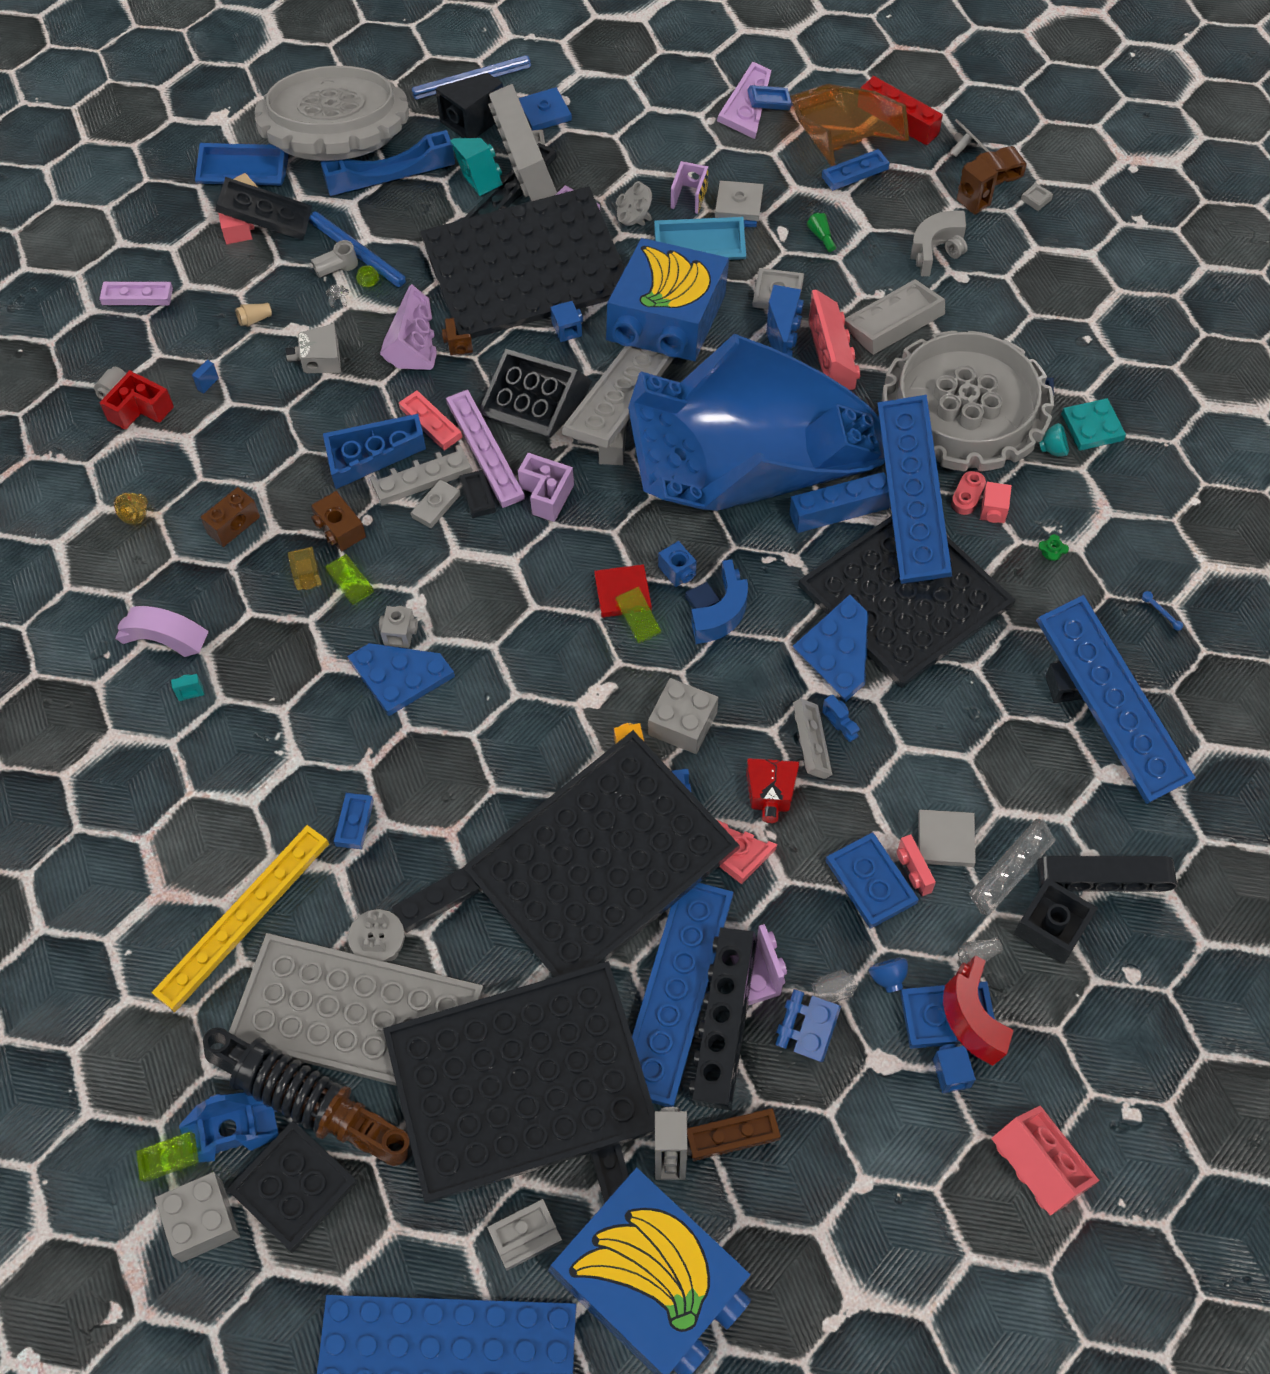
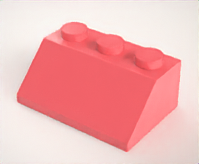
[991,1105,1100,1216]

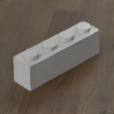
[655,1107,687,1180]

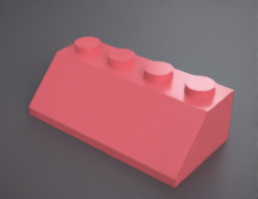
[808,290,860,390]

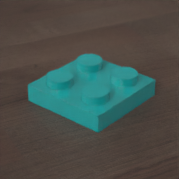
[1061,398,1126,451]

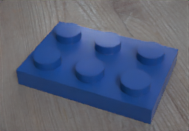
[826,832,919,929]
[900,981,995,1049]

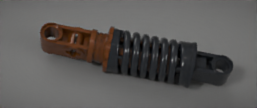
[203,1028,409,1166]

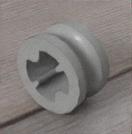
[945,235,967,259]

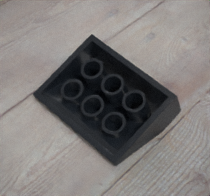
[479,349,592,438]

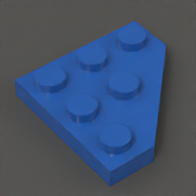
[793,595,868,702]
[347,643,455,716]

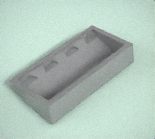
[845,279,945,355]

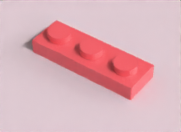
[399,390,463,450]

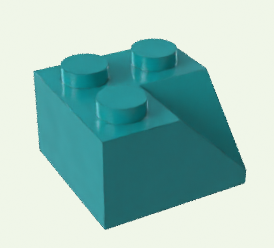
[450,138,503,196]

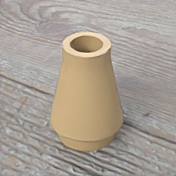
[236,303,272,327]

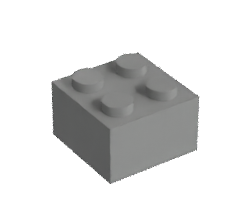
[648,678,718,754]
[155,1172,240,1263]

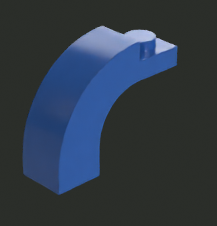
[691,560,748,644]

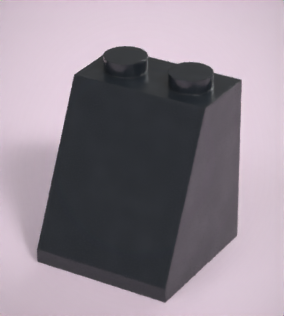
[436,72,503,138]

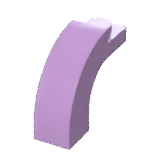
[115,606,208,657]

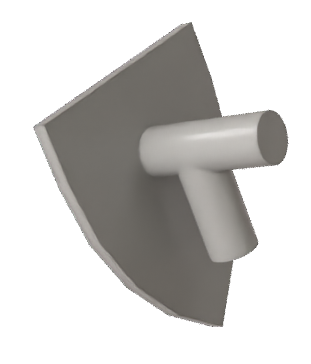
[950,119,990,157]

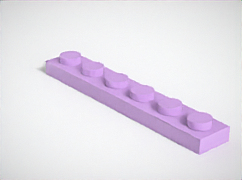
[446,390,525,508]

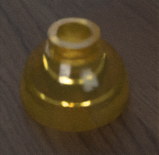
[114,492,148,526]

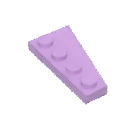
[717,62,771,139]

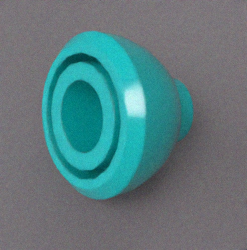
[1039,423,1069,457]

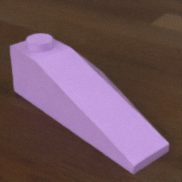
[380,285,437,370]

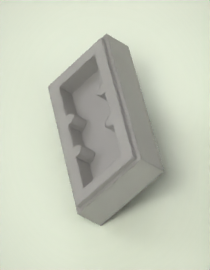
[411,479,460,528]

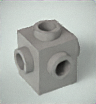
[379,606,418,648]

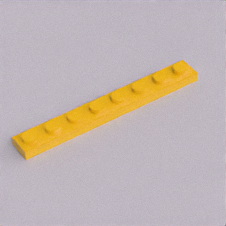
[151,825,329,1013]

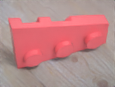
[717,820,777,884]

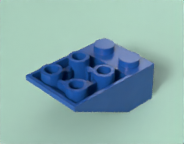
[766,285,804,357]

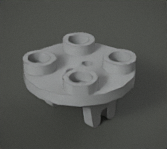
[616,181,652,226]
[348,909,405,962]

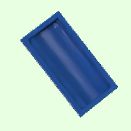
[195,143,289,186]

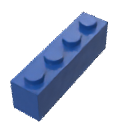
[789,472,890,533]

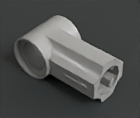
[311,240,358,278]

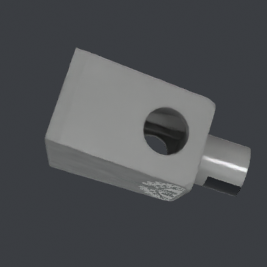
[285,324,341,373]

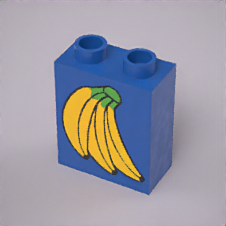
[606,238,729,361]
[548,1167,751,1374]

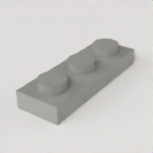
[793,698,832,779]

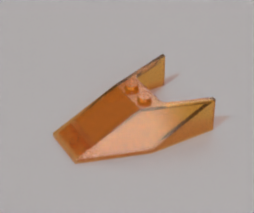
[790,84,909,167]

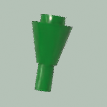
[807,213,836,252]

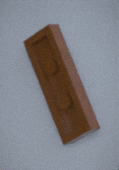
[687,1108,781,1161]

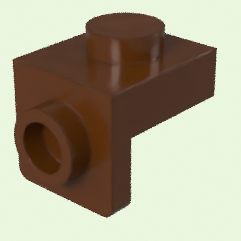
[442,318,473,356]

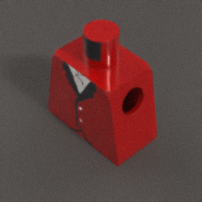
[746,758,799,823]

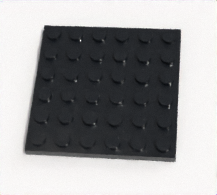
[798,515,1015,688]

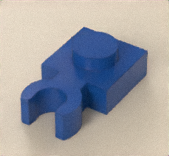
[822,694,860,742]

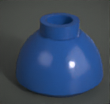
[868,958,908,993]

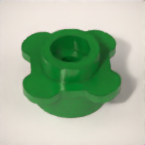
[1038,534,1069,561]

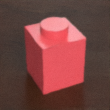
[218,213,255,245]
[980,482,1012,523]

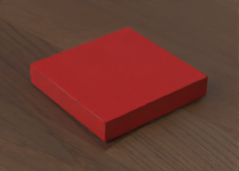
[594,564,652,618]

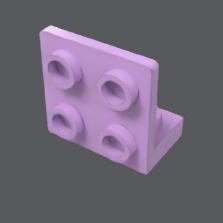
[730,924,787,1005]

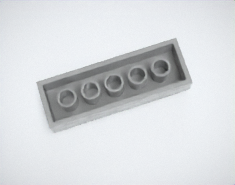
[488,84,557,201]

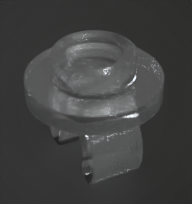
[326,285,349,308]

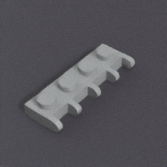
[369,444,472,505]

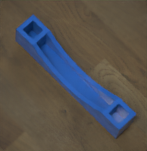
[320,130,455,196]

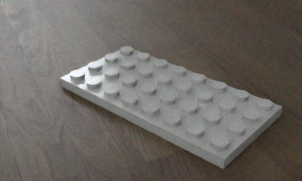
[229,933,484,1086]

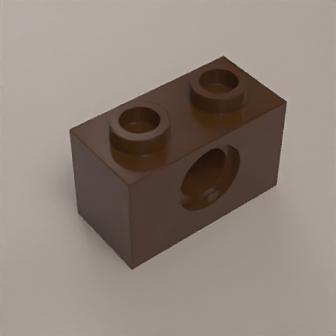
[957,157,998,215]
[200,487,260,547]
[311,491,366,552]

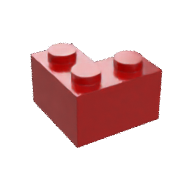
[99,370,174,430]

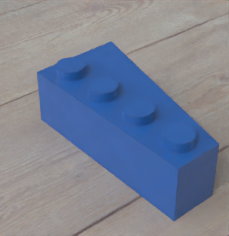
[323,414,426,489]

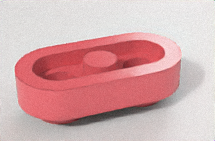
[951,471,986,515]

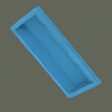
[654,217,746,260]

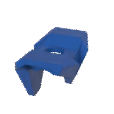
[179,1092,278,1164]

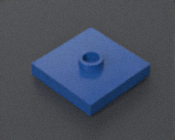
[519,87,572,131]

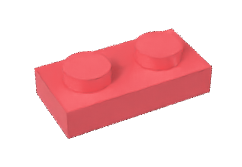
[897,834,936,896]

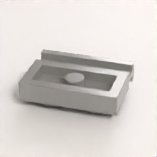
[487,1199,562,1271]

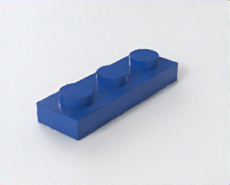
[822,149,890,191]

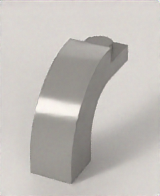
[910,211,966,276]

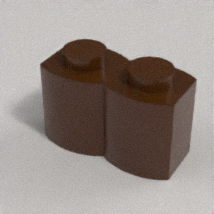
[976,146,1027,186]

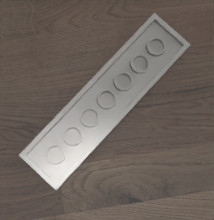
[562,346,675,448]

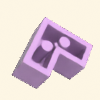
[518,453,574,522]

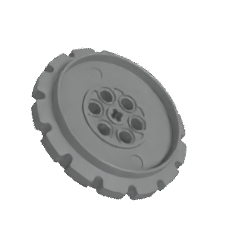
[254,66,409,161]
[882,331,1054,471]

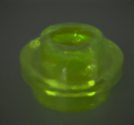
[356,265,379,287]

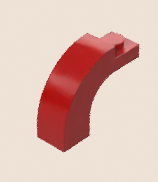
[943,955,1013,1066]

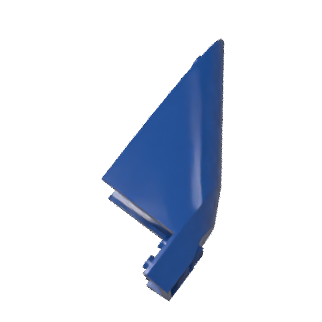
[628,334,885,511]

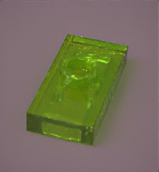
[325,554,374,605]
[616,587,661,644]
[136,1132,199,1182]

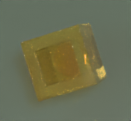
[288,547,322,590]

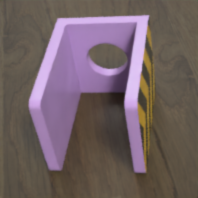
[671,161,708,214]

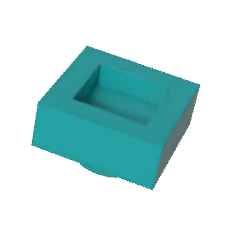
[171,674,205,701]

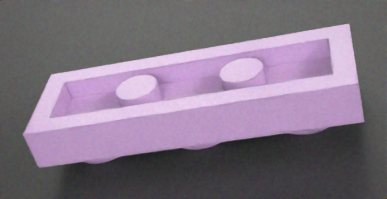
[100,282,173,305]

